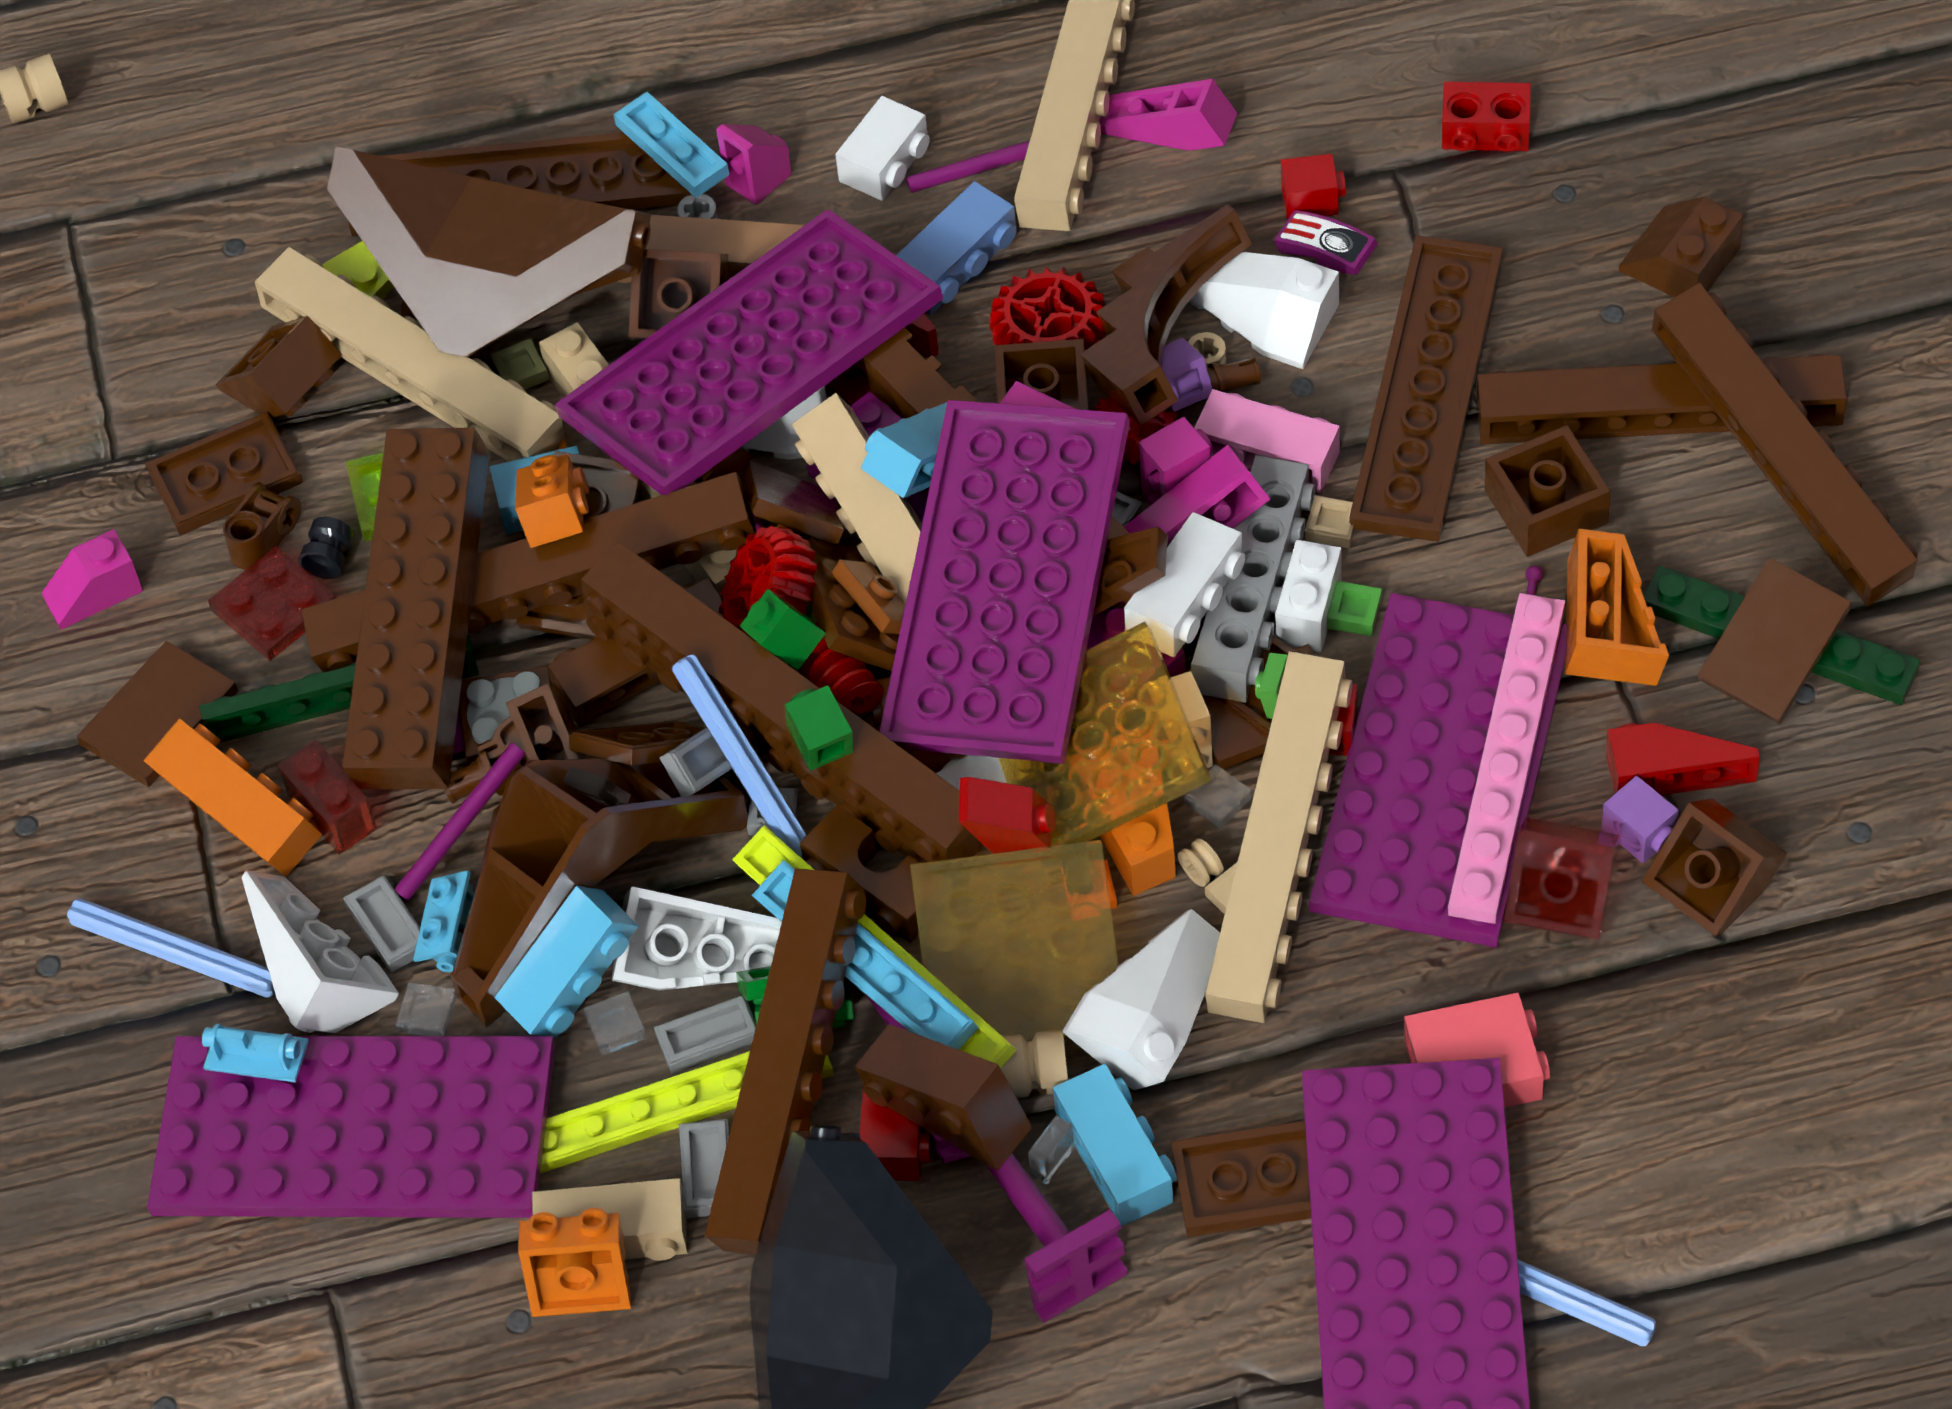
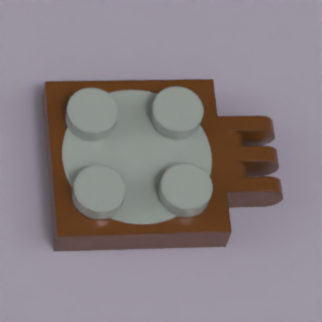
[459,666,551,765]

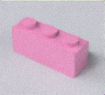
[1194,389,1340,494]

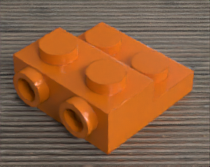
[518,1208,631,1317]

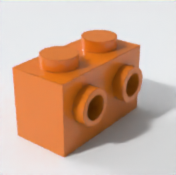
[515,454,589,548]

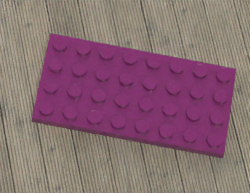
[555,209,943,496]
[879,400,1130,764]
[1309,593,1567,948]
[147,1036,556,1218]
[1302,1058,1530,1409]

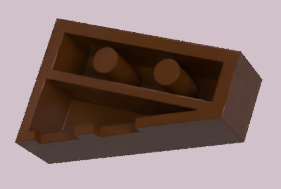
[864,327,978,419]
[854,1024,1032,1171]

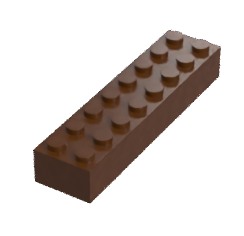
[342,427,490,789]

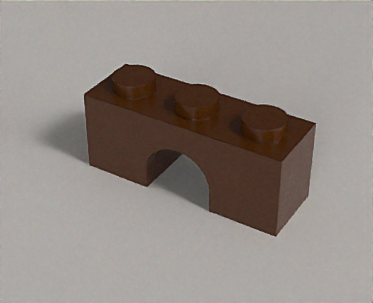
[800,805,948,943]

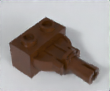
[444,683,588,804]

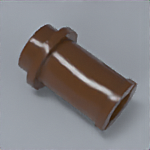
[1207,356,1261,392]

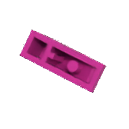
[1099,79,1237,151]

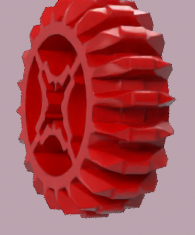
[989,265,1107,351]
[719,526,817,644]

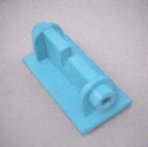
[413,870,475,972]
[202,1024,309,1083]

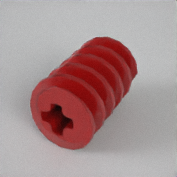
[799,622,884,718]

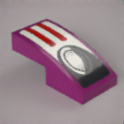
[1274,210,1378,275]

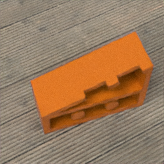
[1565,529,1669,686]
[1070,722,1176,896]

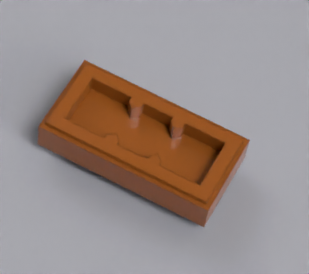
[832,560,906,634]

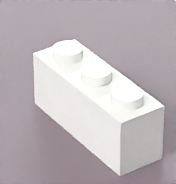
[1124,512,1245,657]

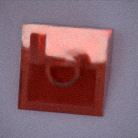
[1504,817,1620,940]

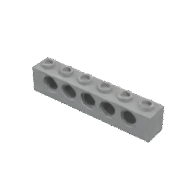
[1191,455,1316,703]

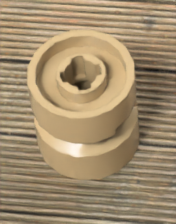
[0,53,69,124]
[1001,1030,1068,1098]

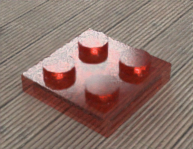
[208,546,336,661]

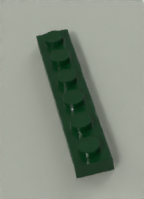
[1643,565,1921,706]
[199,635,479,743]

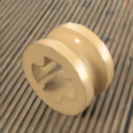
[1188,332,1226,368]
[1178,838,1223,887]

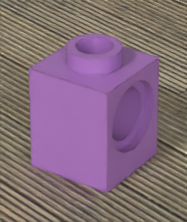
[1162,338,1212,412]
[1602,776,1679,864]

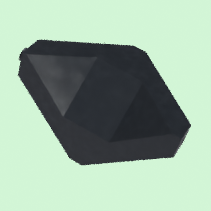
[749,1125,993,1409]

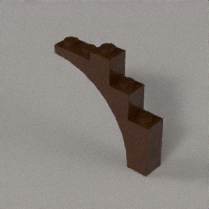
[1080,204,1252,425]

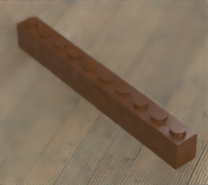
[301,472,756,673]

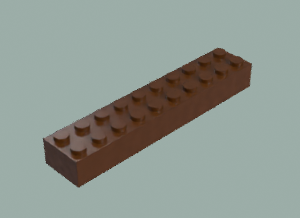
[581,541,982,887]

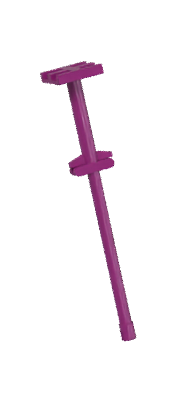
[865,994,1128,1323]

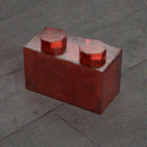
[278,740,377,855]

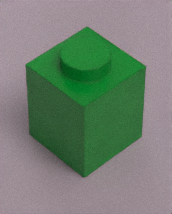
[740,589,826,670]
[785,685,853,771]

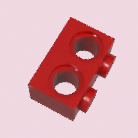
[1442,82,1531,152]

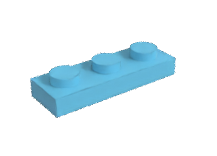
[614,92,730,198]

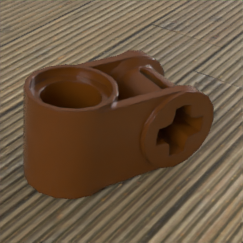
[223,482,302,570]

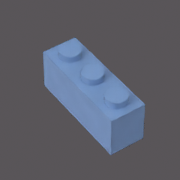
[896,181,1017,315]

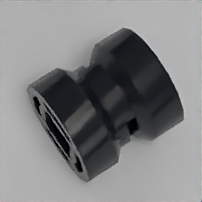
[298,516,355,579]

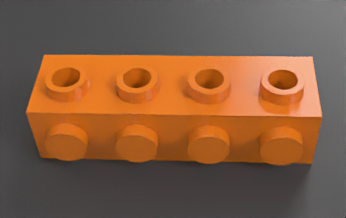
[144,718,322,877]

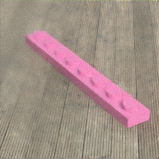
[1448,593,1565,924]

